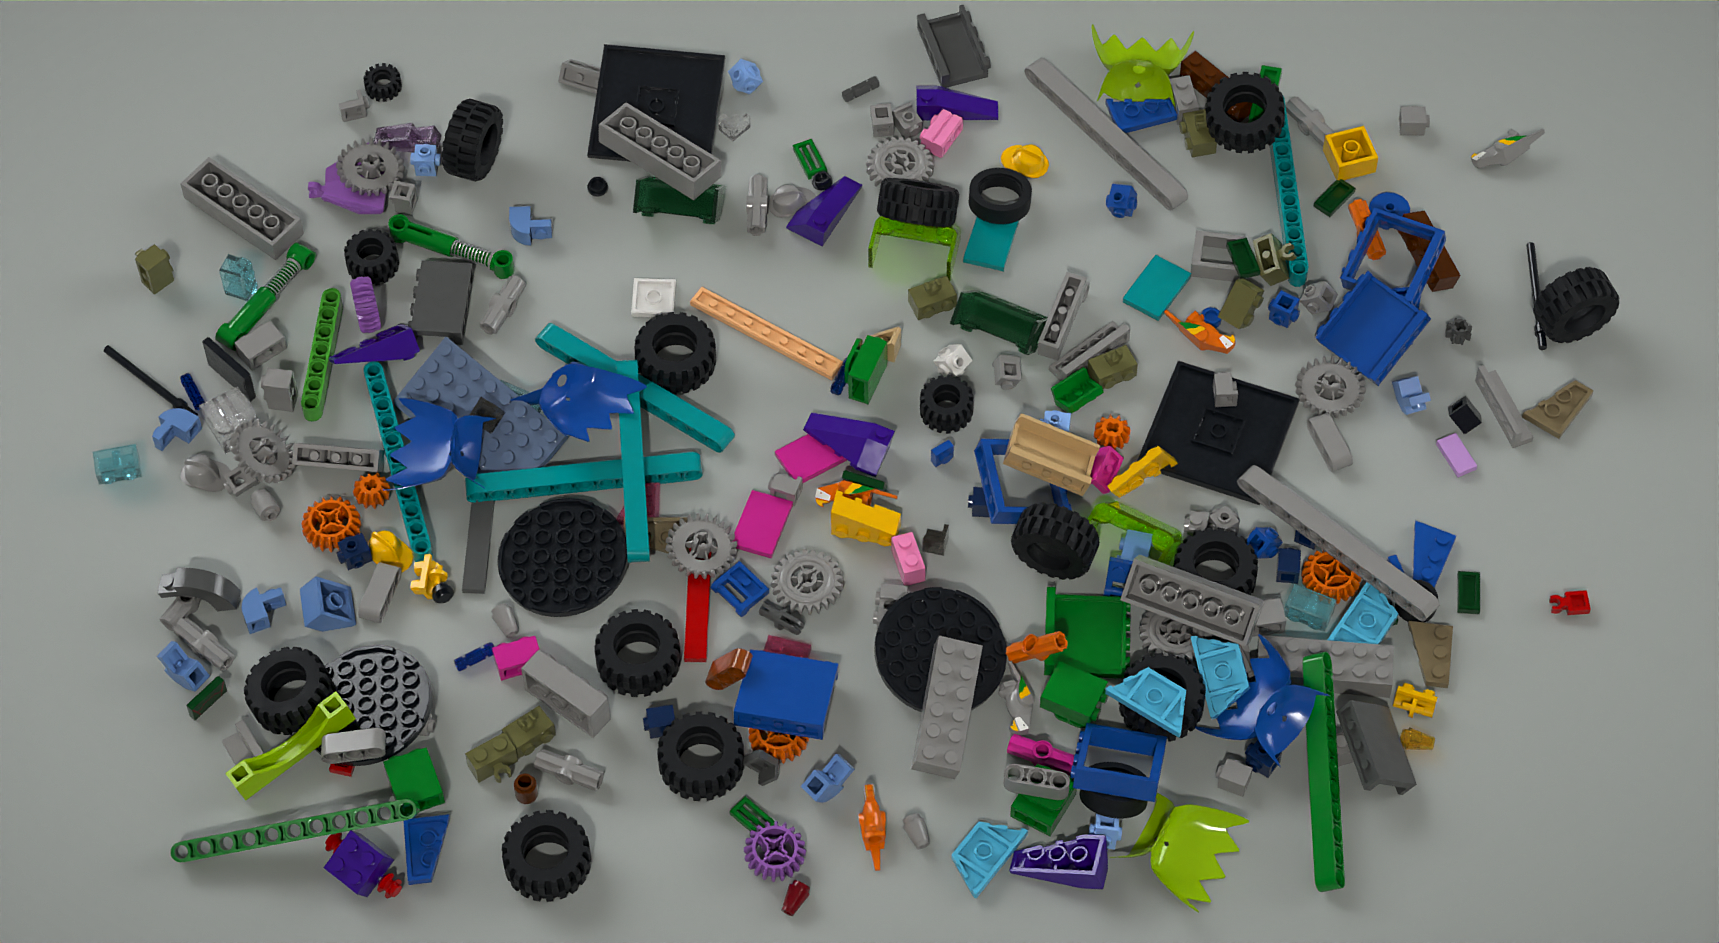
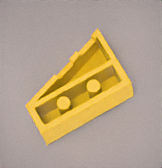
[831,490,901,546]

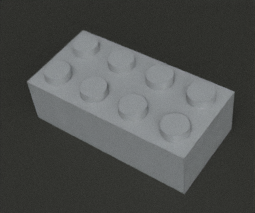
[521,650,611,738]

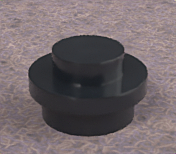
[812,171,833,191]
[587,177,608,197]
[432,583,454,603]

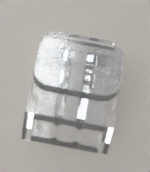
[199,386,261,454]

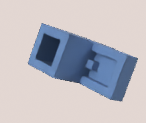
[509,206,552,246]
[1392,376,1431,415]
[152,408,202,451]
[242,587,286,634]
[157,641,210,692]
[800,754,855,803]

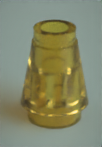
[1400,727,1435,750]

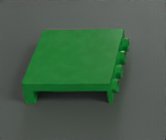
[1044,587,1131,679]

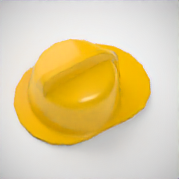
[1001,144,1049,178]
[367,530,413,573]

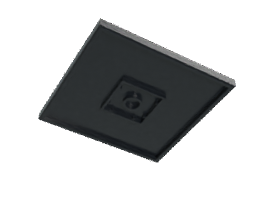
[587,44,726,162]
[1137,361,1300,505]

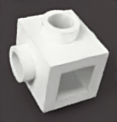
[933,344,973,377]

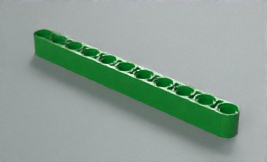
[1303,652,1345,892]
[171,798,420,862]

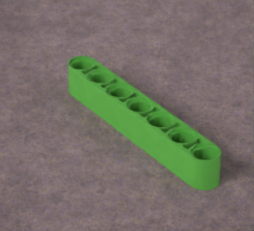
[301,288,343,422]

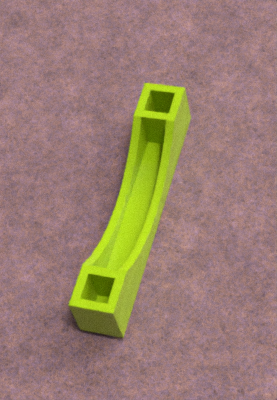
[225,691,356,801]

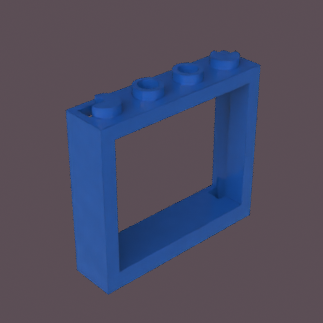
[1340,208,1446,306]
[974,439,1072,524]
[1070,723,1167,802]

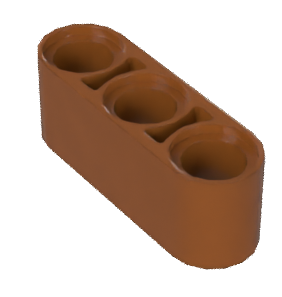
[705,648,753,690]

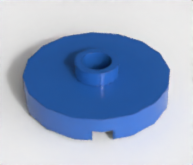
[1369,192,1410,230]

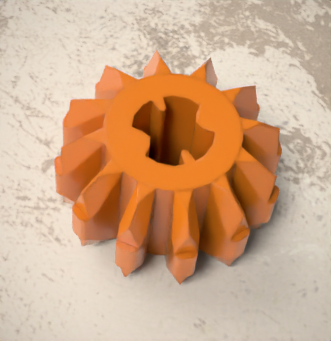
[1094,414,1131,450]
[353,472,390,509]

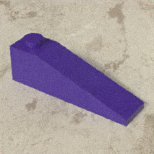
[916,85,998,121]
[786,176,862,247]
[329,324,420,364]
[803,412,895,477]
[1009,834,1108,889]

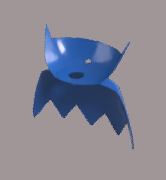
[510,362,647,442]
[383,398,496,491]
[1195,634,1330,768]

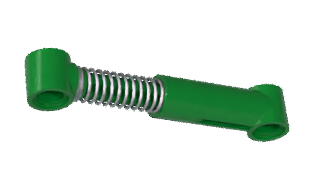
[388,214,515,279]
[215,242,316,351]

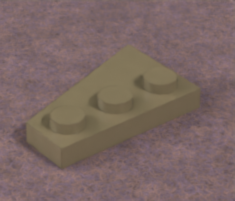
[1522,380,1593,439]
[624,517,689,554]
[1408,621,1453,688]

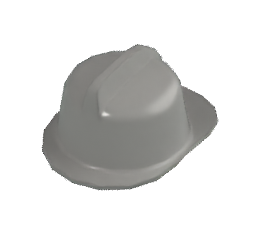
[768,184,816,218]
[181,454,231,492]

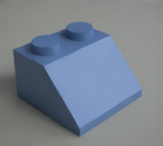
[300,577,356,632]

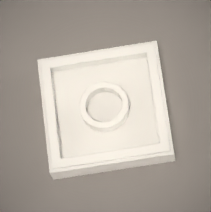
[631,278,676,318]

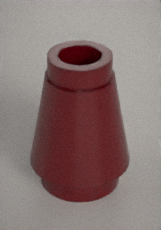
[781,880,810,916]

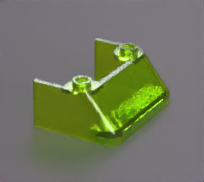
[868,216,961,281]
[1087,500,1182,565]

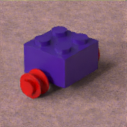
[324,830,402,899]

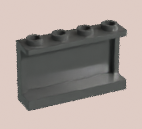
[917,5,991,88]
[408,260,474,345]
[1336,700,1417,795]

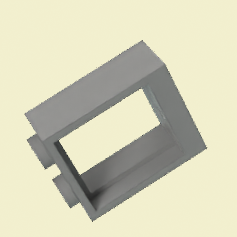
[1191,230,1246,282]

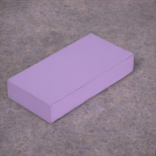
[1436,433,1477,478]

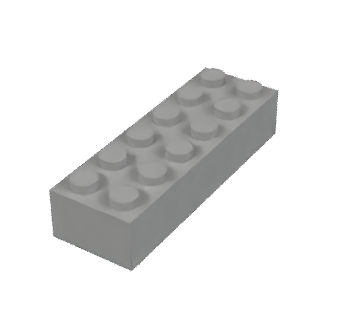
[599,103,721,200]
[180,157,304,260]
[1120,554,1265,647]
[1255,635,1394,698]
[911,636,983,779]

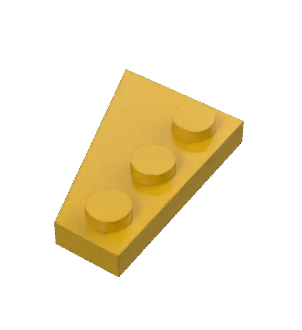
[1107,446,1178,498]

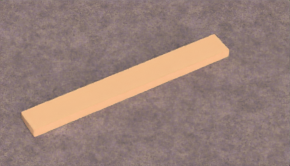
[690,287,843,380]

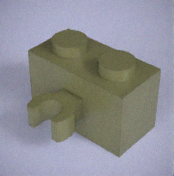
[1179,109,1217,158]
[1253,233,1297,286]
[135,244,174,295]
[908,276,957,320]
[1218,278,1265,329]
[1087,345,1138,389]
[502,706,556,759]
[465,732,518,783]

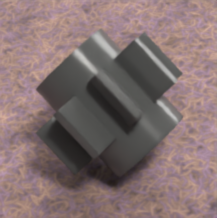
[1445,318,1472,345]

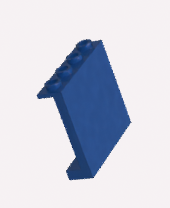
[1315,271,1431,386]
[734,649,838,740]

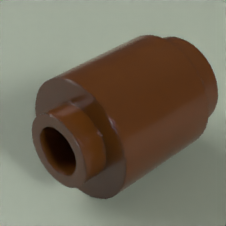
[514,773,538,804]

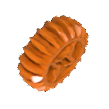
[301,496,361,553]
[1301,550,1361,605]
[749,728,809,764]

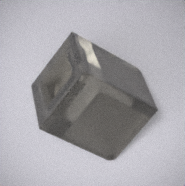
[469,397,505,433]
[922,524,949,556]

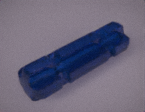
[830,358,847,396]
[180,373,206,410]
[454,642,495,671]

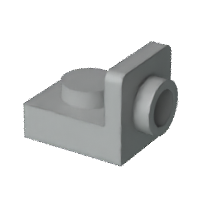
[339,90,369,122]

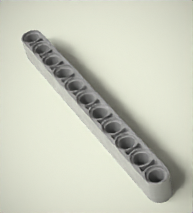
[1024,58,1188,211]
[1237,465,1440,621]

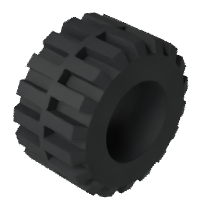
[344,229,399,286]
[920,375,974,434]

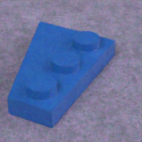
[1105,99,1177,133]
[1412,521,1456,588]
[404,814,450,885]

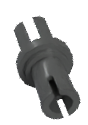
[759,602,804,635]

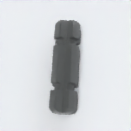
[842,76,880,102]

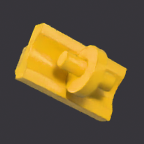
[410,554,448,600]
[1393,683,1438,718]

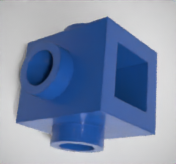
[1106,184,1137,218]
[1268,290,1300,328]
[1246,527,1283,559]

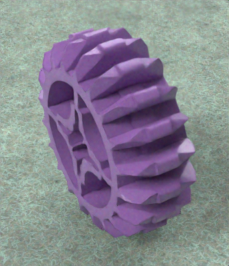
[350,276,381,333]
[744,820,806,882]

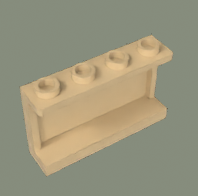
[1003,413,1100,496]

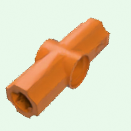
[1348,199,1386,260]
[1006,631,1068,664]

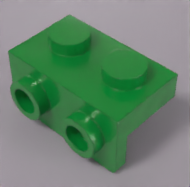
[1051,367,1104,414]

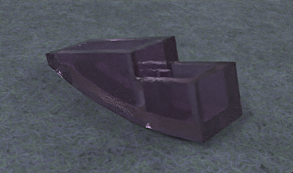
[373,123,442,153]

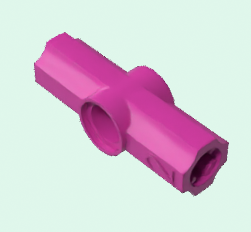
[1007,734,1074,776]

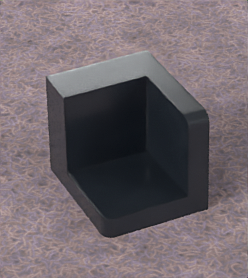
[1448,396,1482,434]

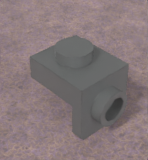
[743,749,778,786]

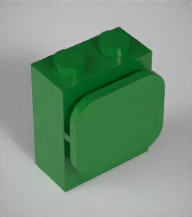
[845,335,887,405]
[1040,661,1109,728]
[383,747,445,815]
[1010,764,1077,837]

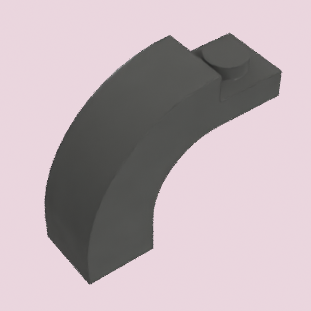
[158,568,241,612]

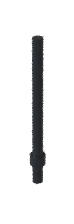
[1526,242,1547,350]
[104,345,198,416]

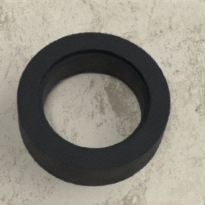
[968,168,1032,224]
[1079,762,1148,819]

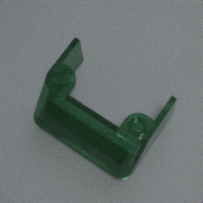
[633,176,726,224]
[950,290,1048,355]

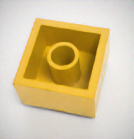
[1323,126,1378,180]

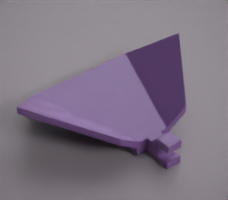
[308,142,388,214]

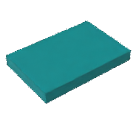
[963,217,1019,272]
[1122,255,1192,321]

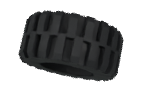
[1205,72,1285,154]
[442,99,503,182]
[877,178,959,227]
[1533,267,1619,343]
[634,312,716,395]
[1011,503,1100,580]
[1173,527,1258,595]
[594,609,681,697]
[244,647,335,735]
[1118,653,1206,742]
[657,711,744,801]
[501,810,591,902]

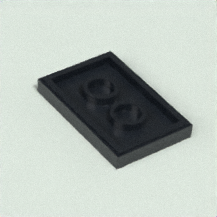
[202,337,256,402]

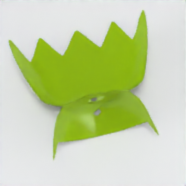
[1091,24,1194,107]
[1109,793,1249,913]

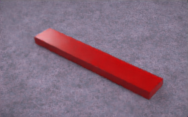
[684,543,712,662]

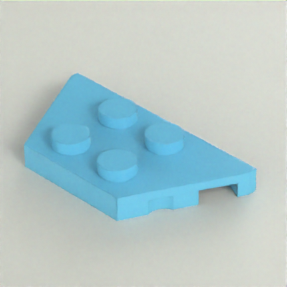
[1327,582,1398,645]
[1190,636,1250,720]
[1105,667,1186,738]
[951,821,1028,898]

